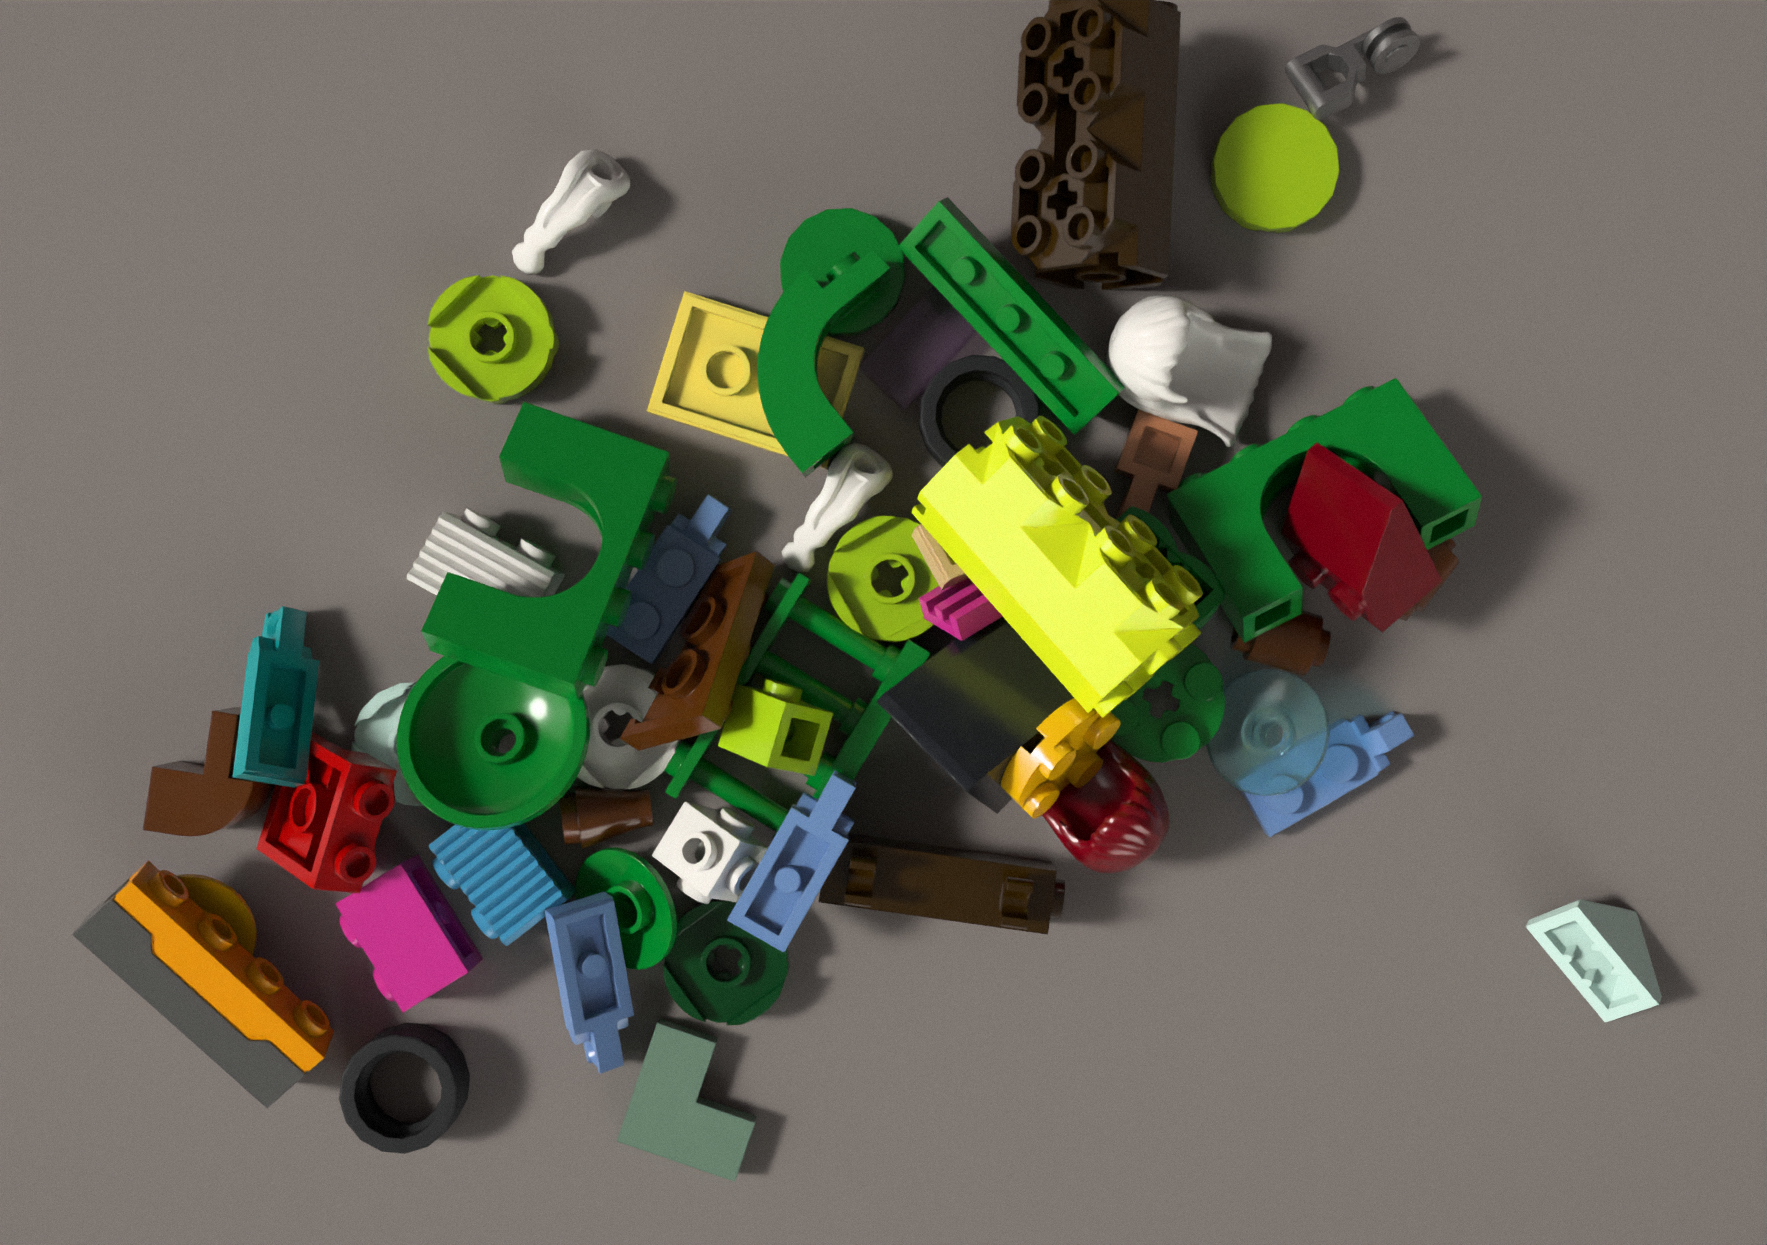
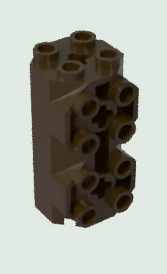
[1011,0,1181,291]

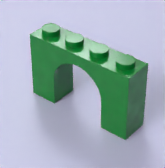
[1166,378,1482,643]
[421,402,677,702]

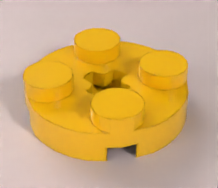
[1001,698,1121,819]

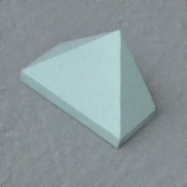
[1526,899,1662,1022]

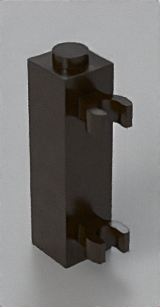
[819,833,1065,935]

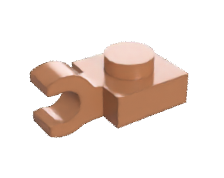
[1114,409,1198,519]

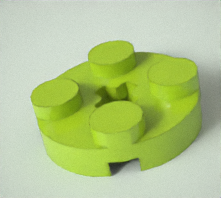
[427,275,559,405]
[827,516,939,642]

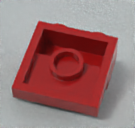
[256,733,397,894]

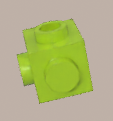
[718,678,833,776]

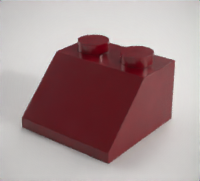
[1281,442,1442,633]

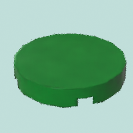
[780,208,905,337]

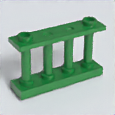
[664,573,930,838]

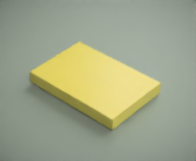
[647,291,865,470]

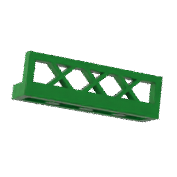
[898,197,1125,435]

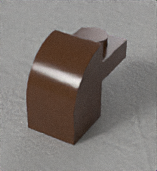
[143,707,275,837]

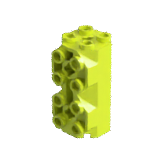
[911,416,1203,718]

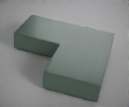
[617,1018,757,1182]

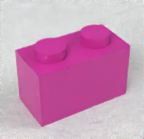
[335,854,483,1013]

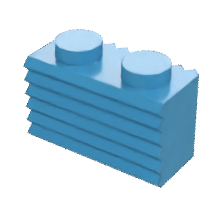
[429,823,576,946]

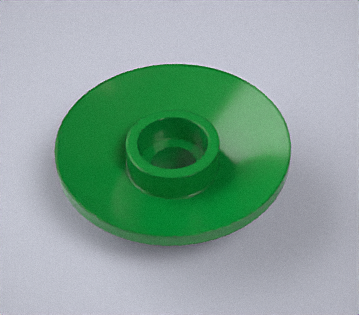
[575,847,677,970]

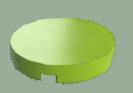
[1210,103,1340,233]

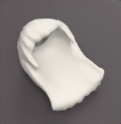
[1106,295,1272,447]

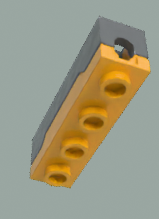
[72,860,334,1108]

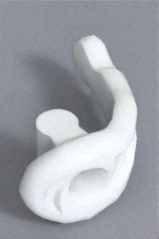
[512,149,630,275]
[781,443,893,573]

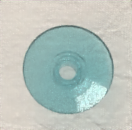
[1206,669,1330,796]

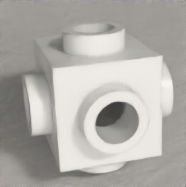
[652,801,768,904]

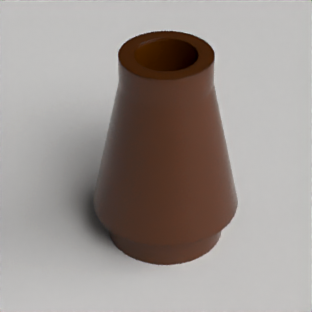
[560,786,654,849]

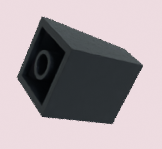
[876,617,1074,814]

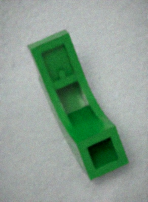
[757,248,890,478]

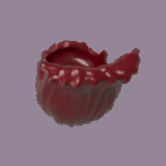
[1042,739,1170,873]

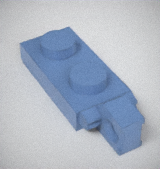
[606,494,733,664]
[1235,711,1415,837]
[727,770,857,952]
[544,891,634,1074]

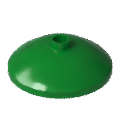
[397,656,590,830]

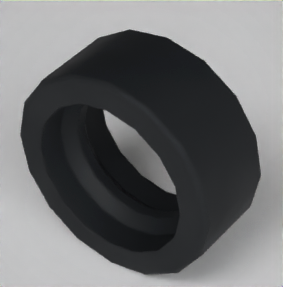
[919,355,1040,467]
[339,1023,470,1154]

